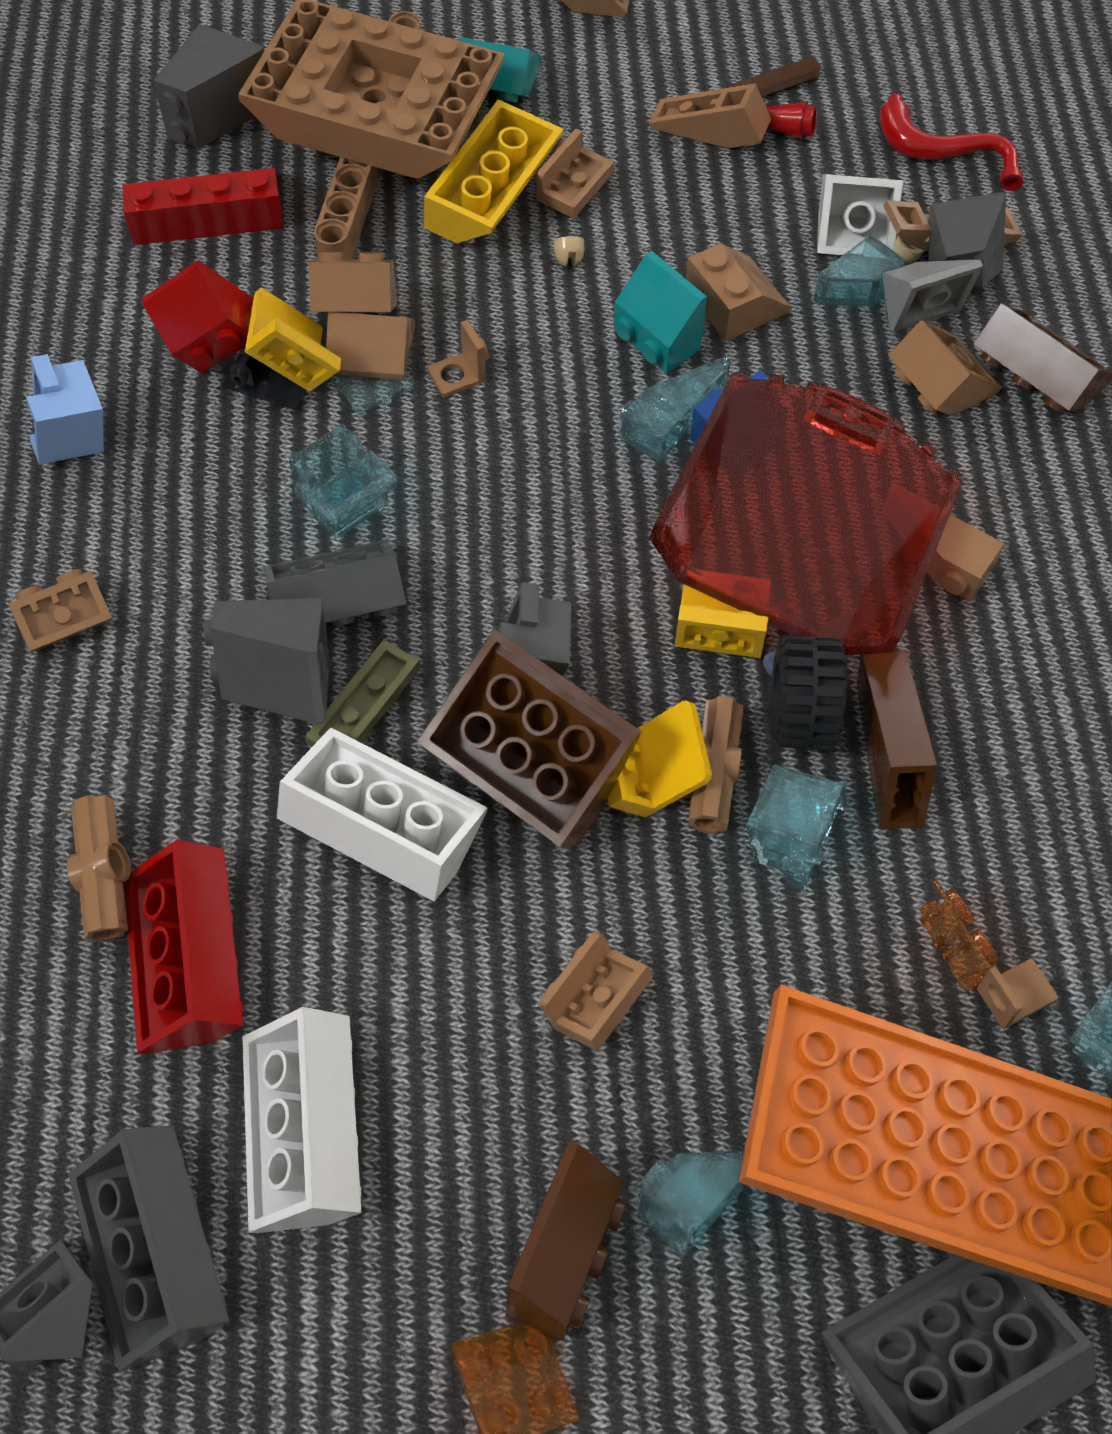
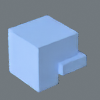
[26,354,104,465]

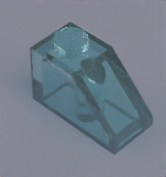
[813,235,905,306]

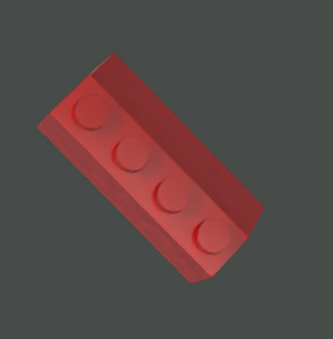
[122,168,284,245]
[124,839,243,1055]

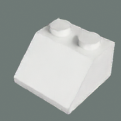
[817,174,903,259]

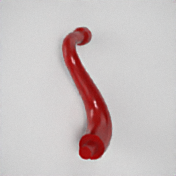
[880,94,1023,191]

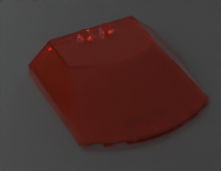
[649,373,963,656]

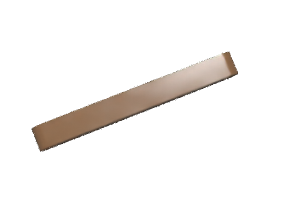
[314,11,421,259]

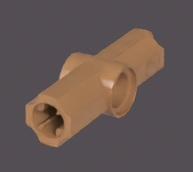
[688,696,744,834]
[67,795,131,941]

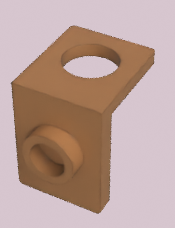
[427,319,489,398]
[977,959,1059,1030]

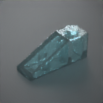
[619,357,731,463]

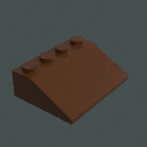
[417,629,642,850]

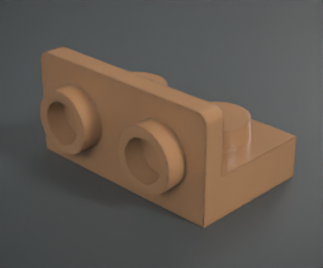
[8,569,113,653]

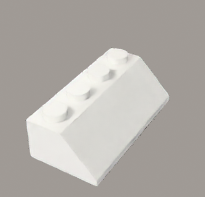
[277,728,487,902]
[242,1007,361,1233]

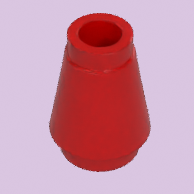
[766,102,817,140]

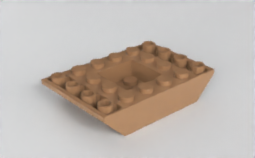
[238,0,505,179]

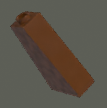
[856,650,937,829]

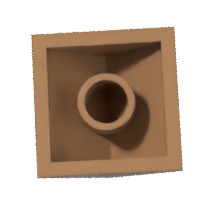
[326,312,415,381]

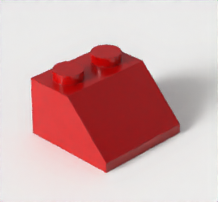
[142,260,254,374]

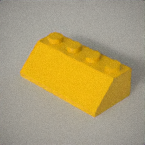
[424,99,564,243]

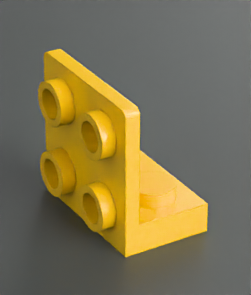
[245,288,341,392]
[675,571,770,658]

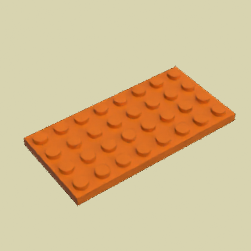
[739,985,1112,1307]

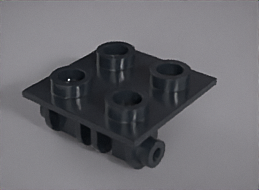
[222,346,306,410]

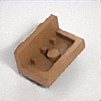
[534,129,614,219]
[539,931,653,1051]

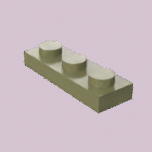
[305,640,420,747]

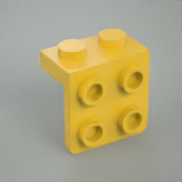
[607,700,712,818]

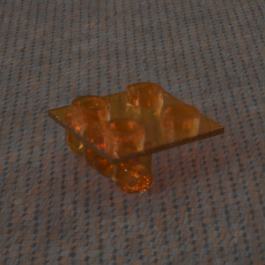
[919,879,1001,991]
[450,1323,580,1434]

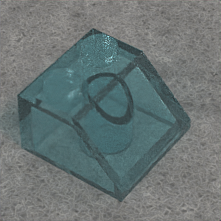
[637,1151,747,1258]

